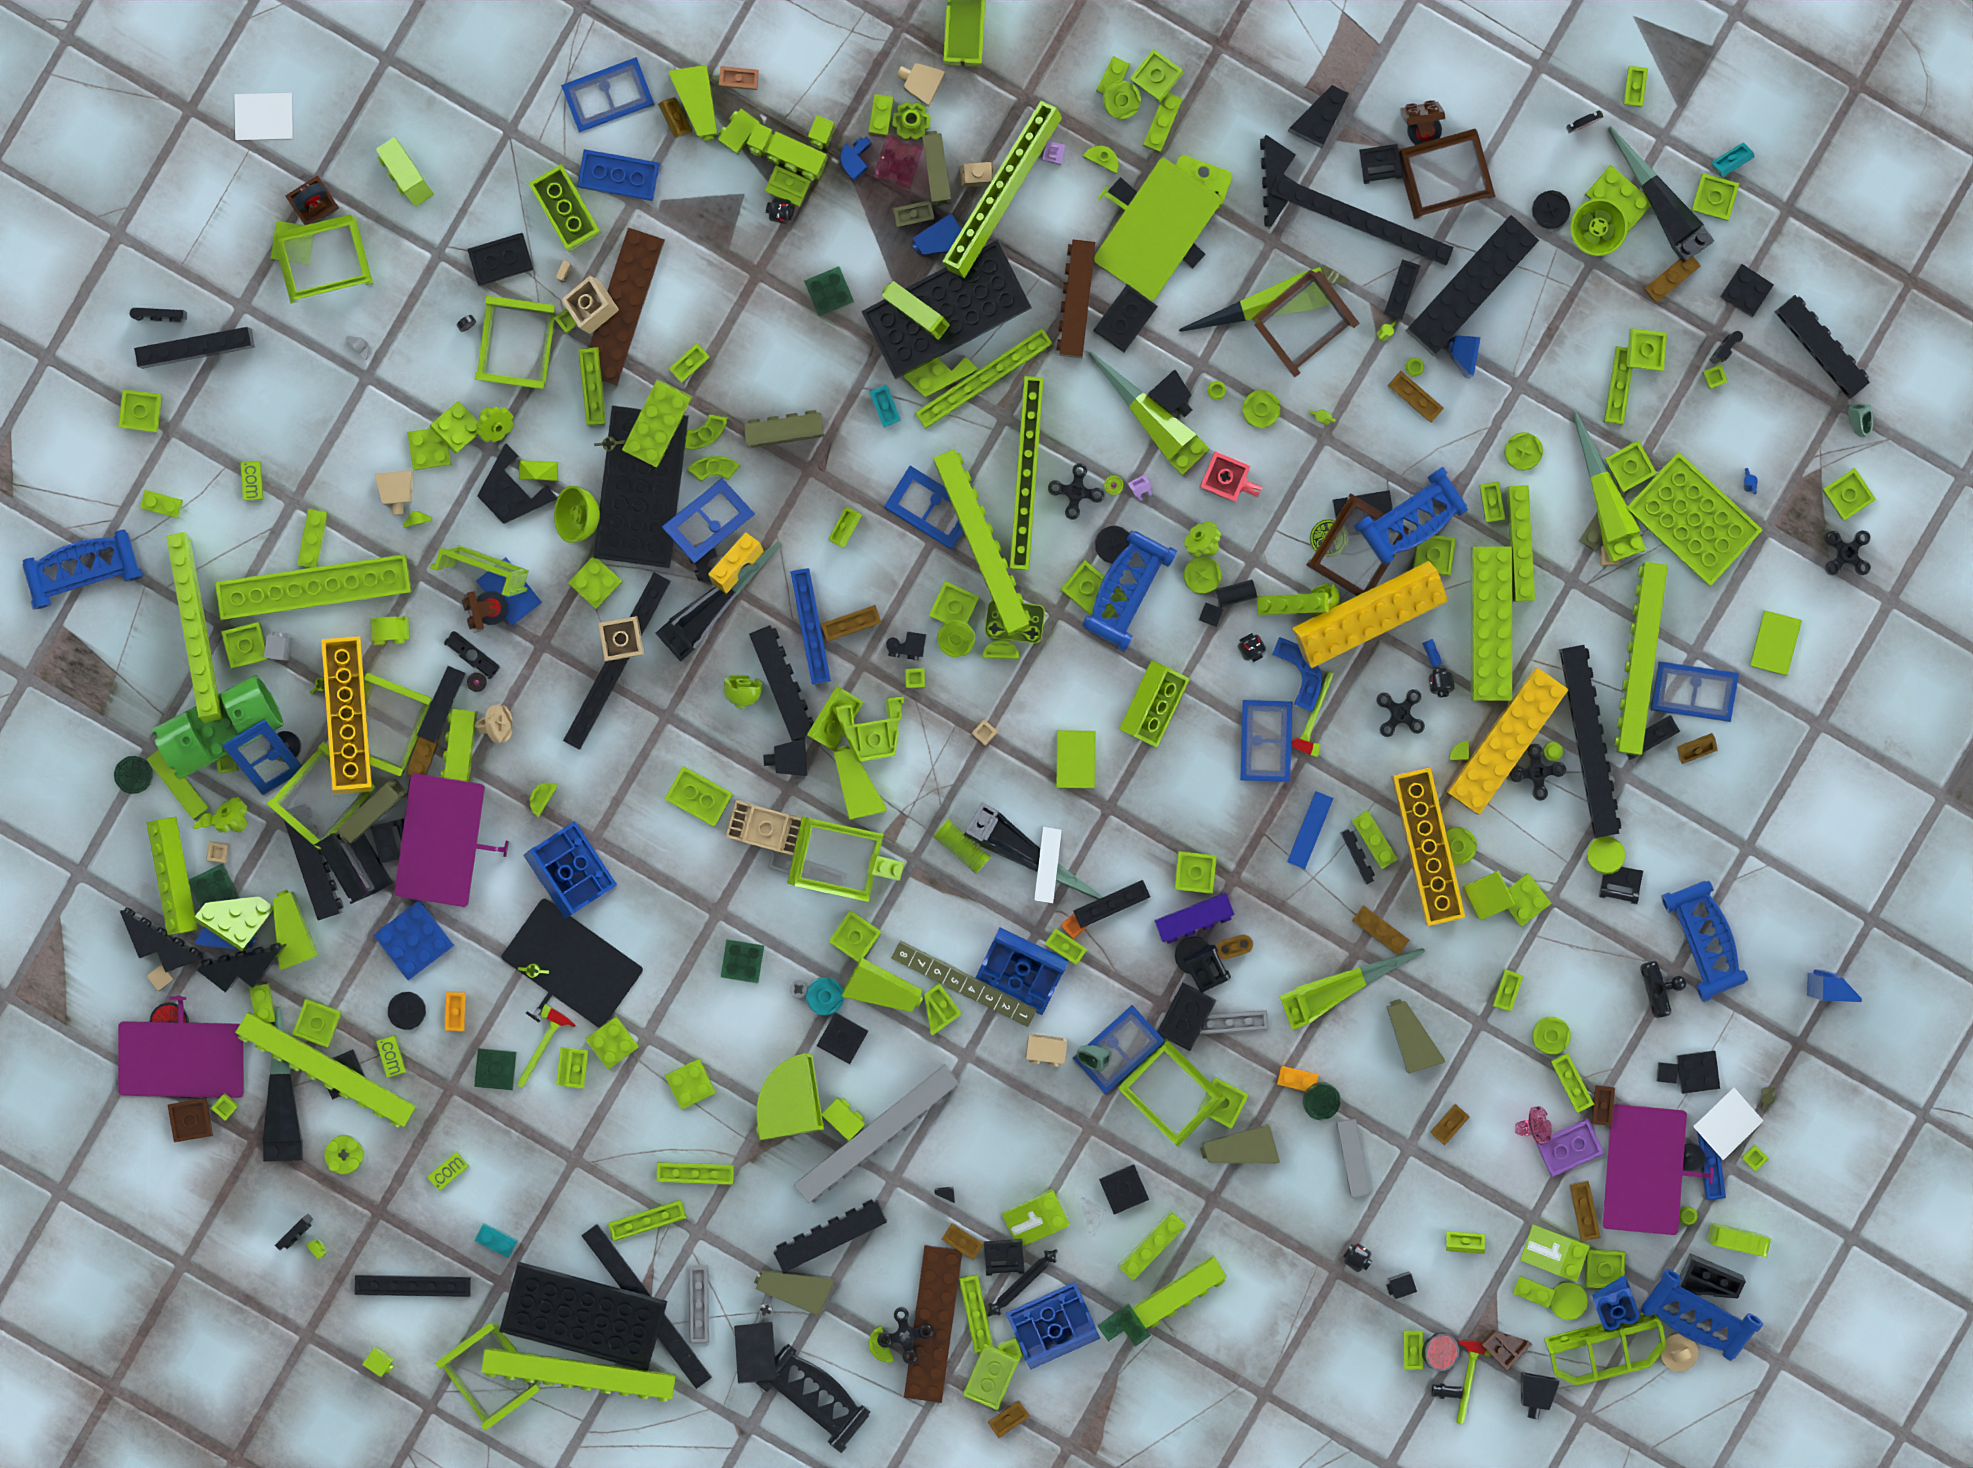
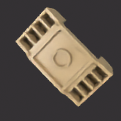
[726,800,801,856]

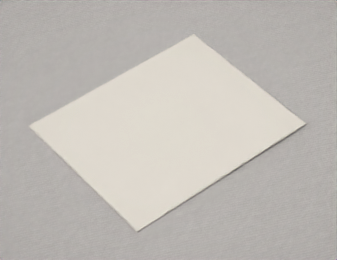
[234,93,293,140]
[1693,1088,1763,1160]

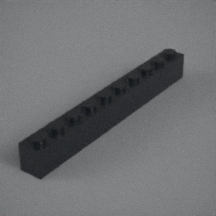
[1559,645,1621,838]

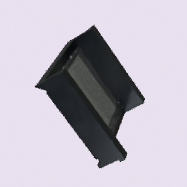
[314,833,393,904]

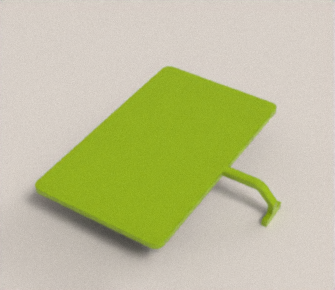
[1094,158,1222,301]

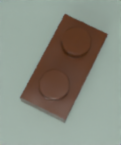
[1591,1085,1615,1126]

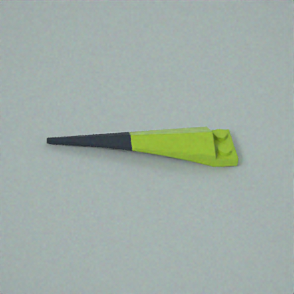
[1179,267,1331,332]

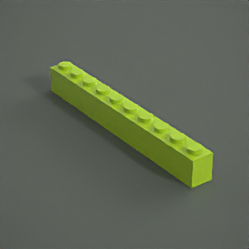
[943,101,1062,278]
[1010,376,1044,571]
[933,449,1031,636]
[166,531,223,723]
[1614,561,1668,756]
[235,1012,416,1128]
[481,1347,676,1402]

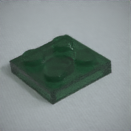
[804,266,854,317]
[188,863,240,908]
[720,939,765,983]
[474,1048,517,1090]

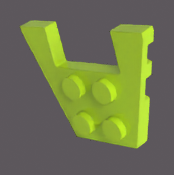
[903,357,978,398]
[833,696,904,762]

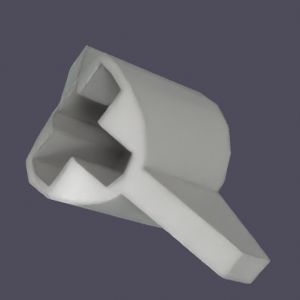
[345,336,368,360]
[758,1296,773,1323]

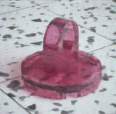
[1515,1106,1552,1145]

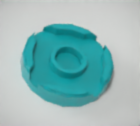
[805,977,843,1015]

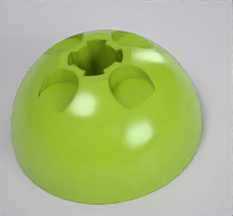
[1570,198,1628,256]
[554,486,600,543]

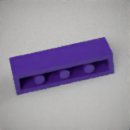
[1154,893,1235,944]

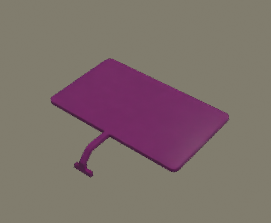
[394,774,509,907]
[118,996,244,1098]
[1603,1104,1714,1235]

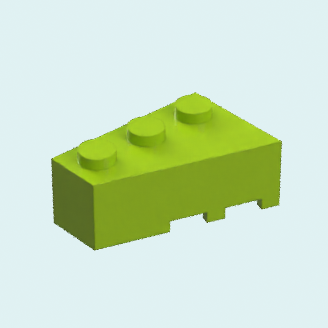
[376,137,434,207]

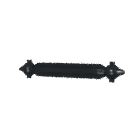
[987,1249,1058,1317]

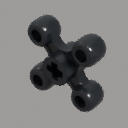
[1048,463,1105,520]
[1824,530,1871,576]
[1376,689,1425,737]
[1509,744,1566,801]
[877,1307,934,1364]

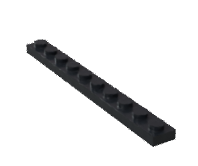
[1270,176,1454,266]
[563,572,671,750]
[581,1223,712,1389]

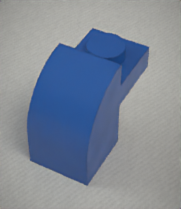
[841,136,872,181]

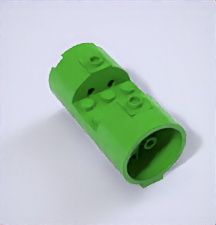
[152,675,284,780]

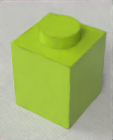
[362,1346,394,1377]

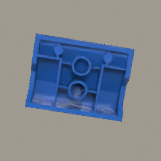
[523,821,617,919]
[975,927,1069,1015]
[1006,1282,1101,1370]

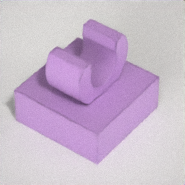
[1042,141,1065,165]
[1128,474,1152,500]

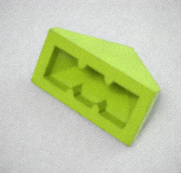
[519,461,558,481]

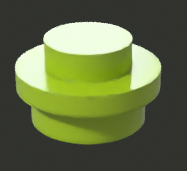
[1405,357,1424,377]
[1207,381,1226,400]
[1543,742,1563,761]
[1679,1206,1698,1226]

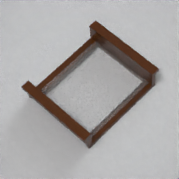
[1399,128,1496,220]
[1252,270,1360,377]
[1306,493,1409,596]

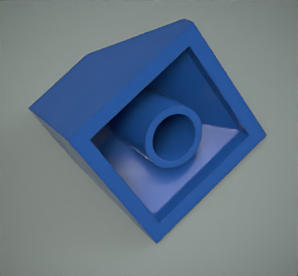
[1448,335,1481,379]

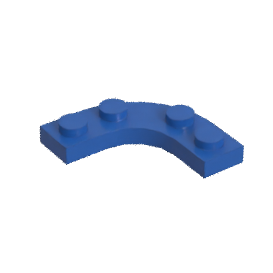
[1272,637,1322,712]

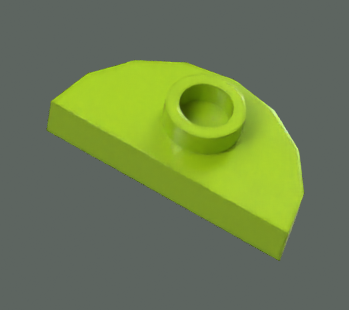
[1083,145,1119,174]
[982,639,1020,659]
[529,782,559,818]
[868,1325,894,1363]

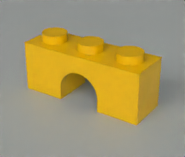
[708,532,764,594]

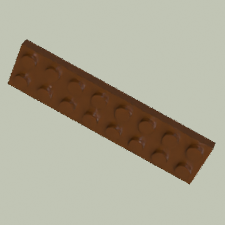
[589,228,665,386]
[904,1245,962,1403]

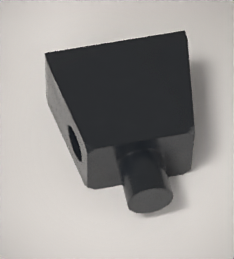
[1147,370,1193,418]
[763,739,808,776]
[1521,1372,1560,1419]

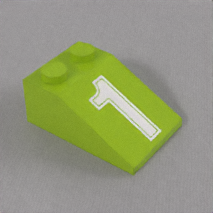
[1001,1189,1070,1246]
[1520,1224,1590,1282]

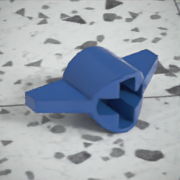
[1744,468,1758,494]

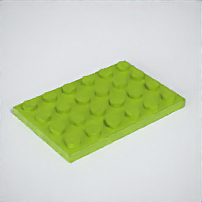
[1627,452,1763,586]

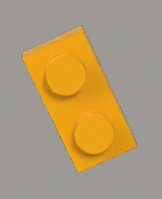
[445,992,466,1031]
[1277,1065,1319,1093]

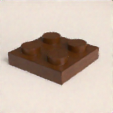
[167,1098,213,1143]

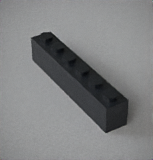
[1774,295,1870,399]
[134,327,255,369]
[749,625,814,741]
[283,804,344,921]
[773,1199,887,1273]

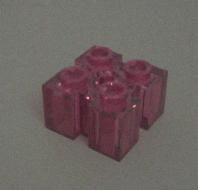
[874,134,924,189]

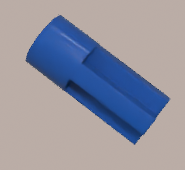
[1422,639,1443,667]

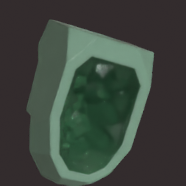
[1848,403,1873,437]
[1077,1045,1112,1072]

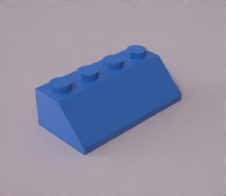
[1807,969,1862,1002]

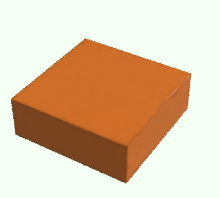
[1061,913,1087,939]

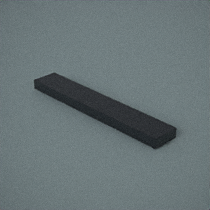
[1107,177,1206,269]
[355,1275,471,1297]

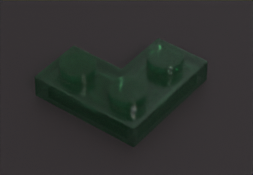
[1097,1303,1151,1346]

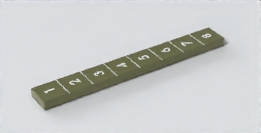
[891,940,1037,1027]

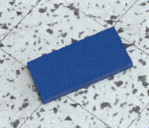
[577,149,660,201]

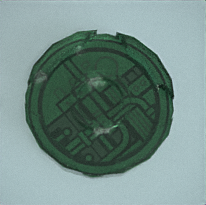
[114,756,153,794]
[1302,1082,1341,1120]

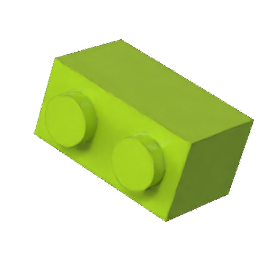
[869,94,894,138]
[718,109,760,155]
[808,115,836,150]
[822,1097,865,1141]

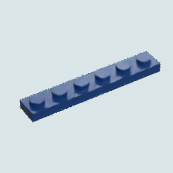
[790,568,831,685]

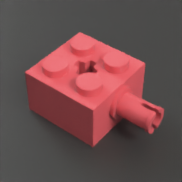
[1199,451,1263,503]

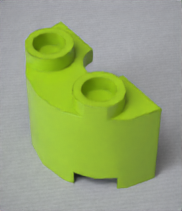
[370,616,410,645]

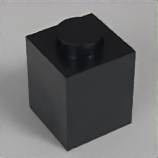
[1386,1271,1417,1299]

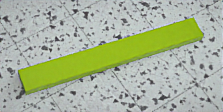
[915,328,1053,429]

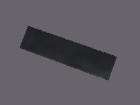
[417,666,466,743]
[1073,880,1150,928]

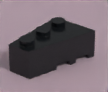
[1288,85,1349,148]
[1679,1253,1746,1299]

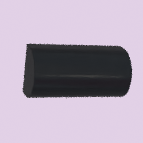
[1215,579,1257,608]

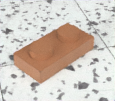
[719,66,759,90]

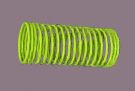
[933,819,991,874]

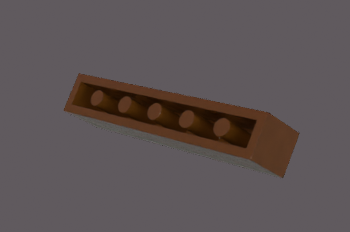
[1056,239,1096,358]

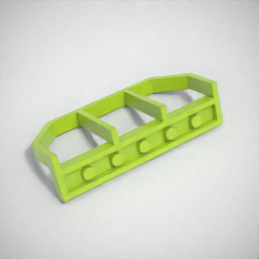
[1544,1313,1666,1386]

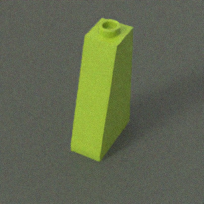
[669,65,718,141]
[882,281,950,340]
[834,745,887,820]
[273,890,319,971]
[842,958,923,1012]

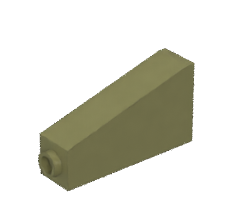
[922,131,951,207]
[337,779,408,843]
[1386,999,1445,1074]
[1200,1124,1280,1164]
[754,1269,835,1316]

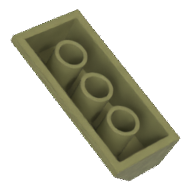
[744,410,824,448]

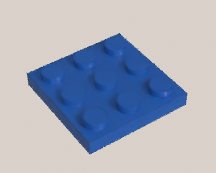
[373,900,455,981]

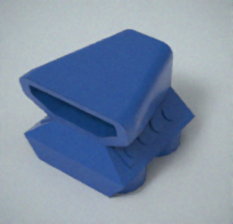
[1592,1275,1640,1330]

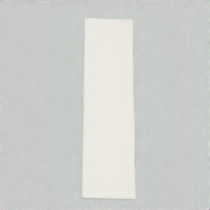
[1035,827,1062,903]

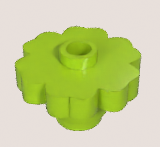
[892,102,931,141]
[476,406,514,442]
[1184,521,1221,557]
[211,797,247,833]

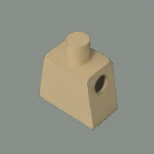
[897,63,945,107]
[959,162,996,187]
[375,470,414,515]

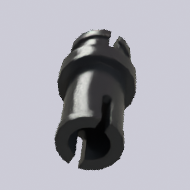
[1431,1383,1462,1399]

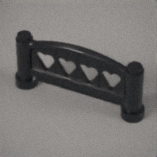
[755,1344,871,1453]

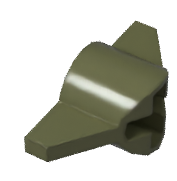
[1321,264,1349,285]
[594,436,625,451]
[1761,1085,1775,1111]

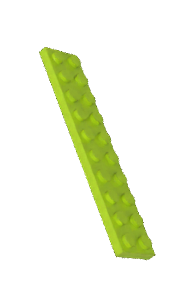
[215,554,412,620]

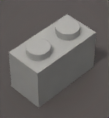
[264,632,292,661]

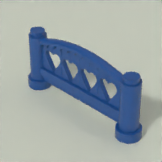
[1354,467,1468,565]
[22,529,143,610]
[1082,530,1177,652]
[1661,881,1748,1002]
[1641,1269,1763,1361]

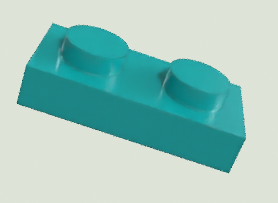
[1711,142,1755,177]
[869,385,901,428]
[474,1223,518,1258]

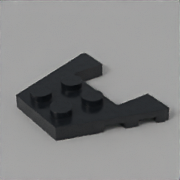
[477,443,558,524]

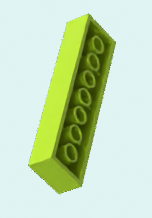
[1471,547,1512,701]

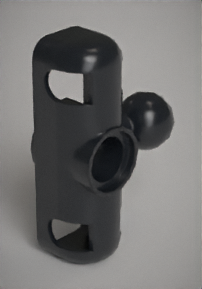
[1640,961,1686,1018]

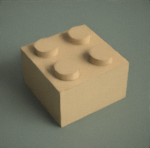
[561,276,619,334]
[598,616,645,661]
[1026,1033,1067,1067]

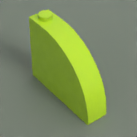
[756,1053,824,1140]

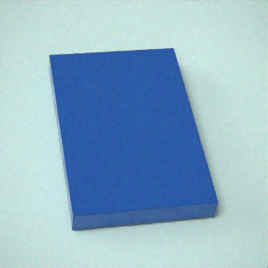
[476,557,542,626]

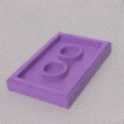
[1535,1118,1604,1177]

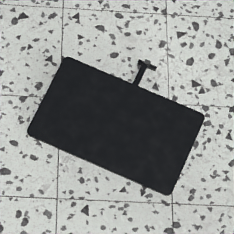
[502,899,643,1028]

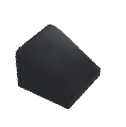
[934,1186,955,1203]

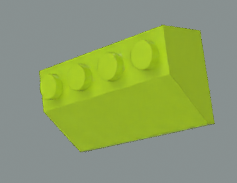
[1119,660,1190,748]

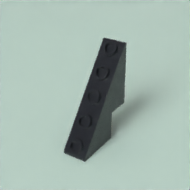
[1260,135,1298,229]
[120,907,203,973]
[197,942,286,993]

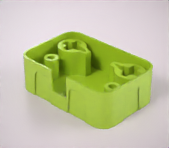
[1176,155,1232,209]
[985,600,1045,644]
[1706,1222,1771,1257]

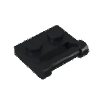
[1359,144,1402,184]
[1709,331,1743,364]
[371,818,405,864]
[1599,867,1643,905]
[1184,945,1231,992]
[984,1239,1024,1276]

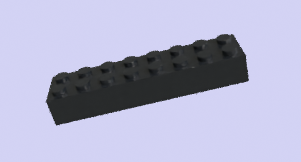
[1405,215,1539,356]

